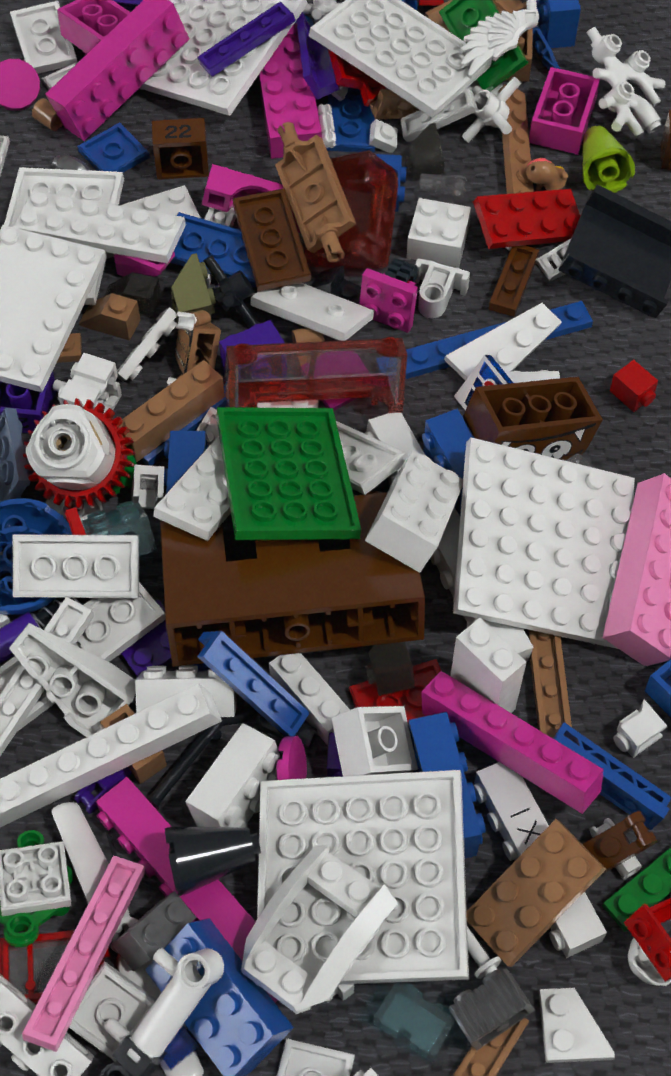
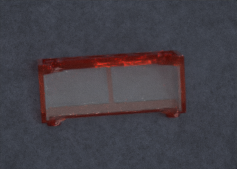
[224,337,407,413]

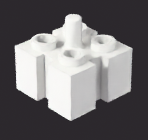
[53,353,122,426]

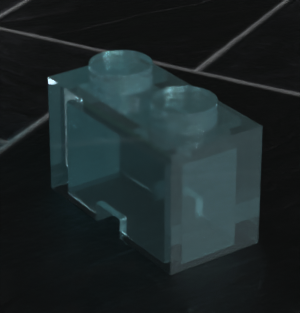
[373,982,456,1063]

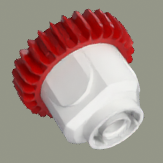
[23,398,135,510]

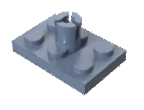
[0,407,34,502]

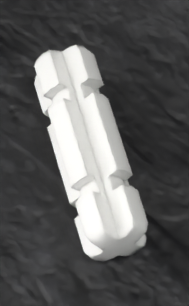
[318,104,336,148]

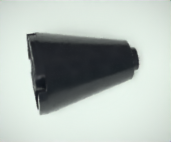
[165,827,261,896]

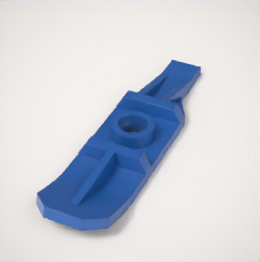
[519,9,560,70]

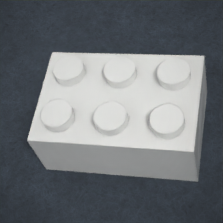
[135,665,237,717]
[185,723,281,828]

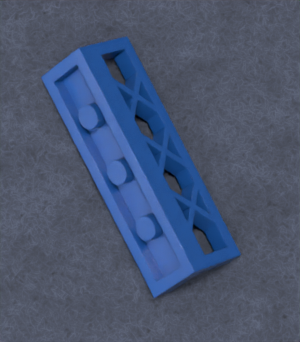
[197,631,310,737]
[553,722,671,830]

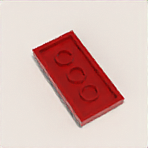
[473,189,580,249]

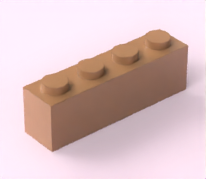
[119,360,225,462]

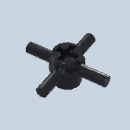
[203,255,259,328]

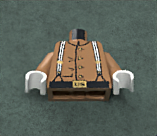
[167,310,221,386]

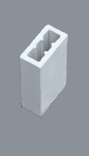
[451,618,526,713]

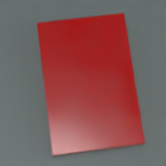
[349,659,441,722]

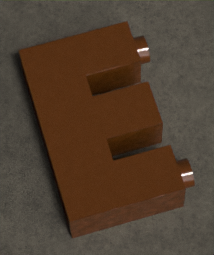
[160,491,425,667]

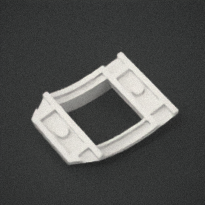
[241,845,398,1014]

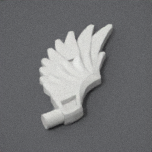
[460,0,539,79]

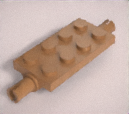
[275,122,356,262]

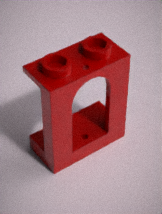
[624,898,671,982]

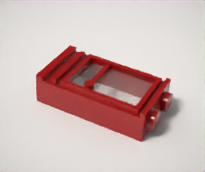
[0,930,110,1005]

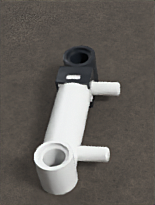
[99,948,224,1076]

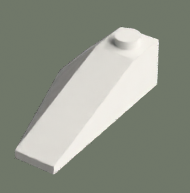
[9,623,136,737]

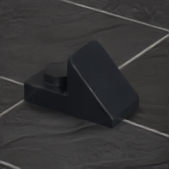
[311,265,361,304]

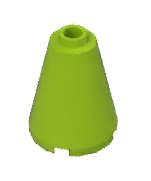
[582,126,635,193]

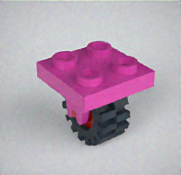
[359,258,418,333]

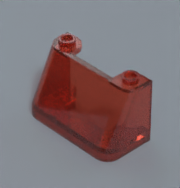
[304,150,398,270]

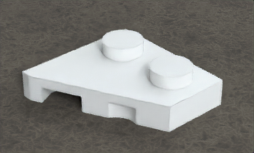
[539,988,615,1063]

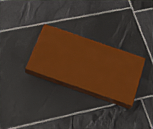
[232,188,311,292]

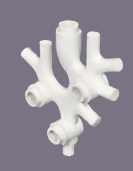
[587,27,665,138]

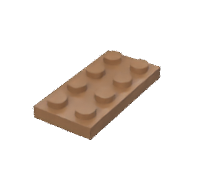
[466,819,606,967]

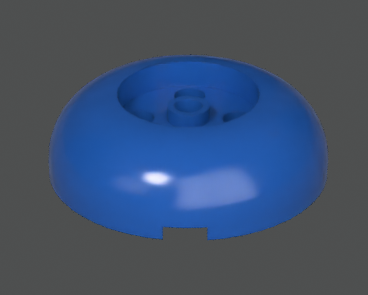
[0,498,72,615]

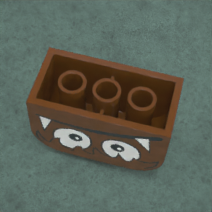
[463,376,603,462]

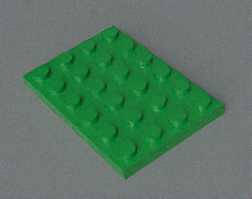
[216,407,361,540]

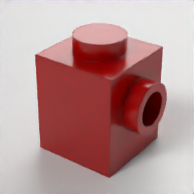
[610,360,658,412]

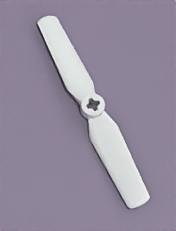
[51,802,204,1076]

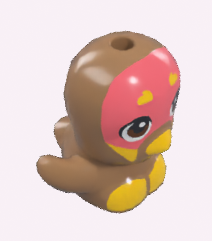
[526,158,568,191]

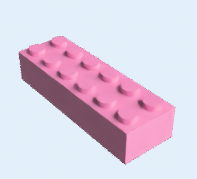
[602,473,671,666]

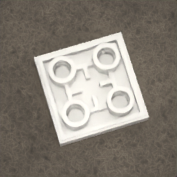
[0,841,71,916]

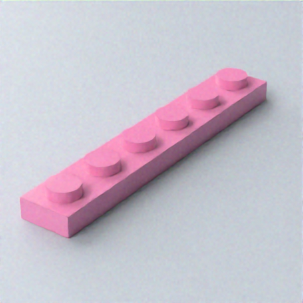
[22,855,145,1052]

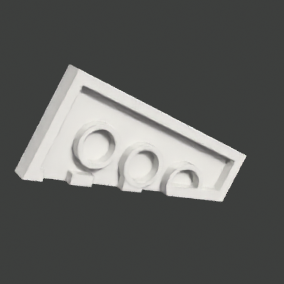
[444,303,562,388]

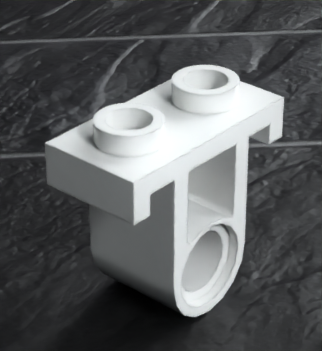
[415,258,470,318]

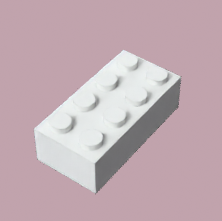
[365,450,463,573]

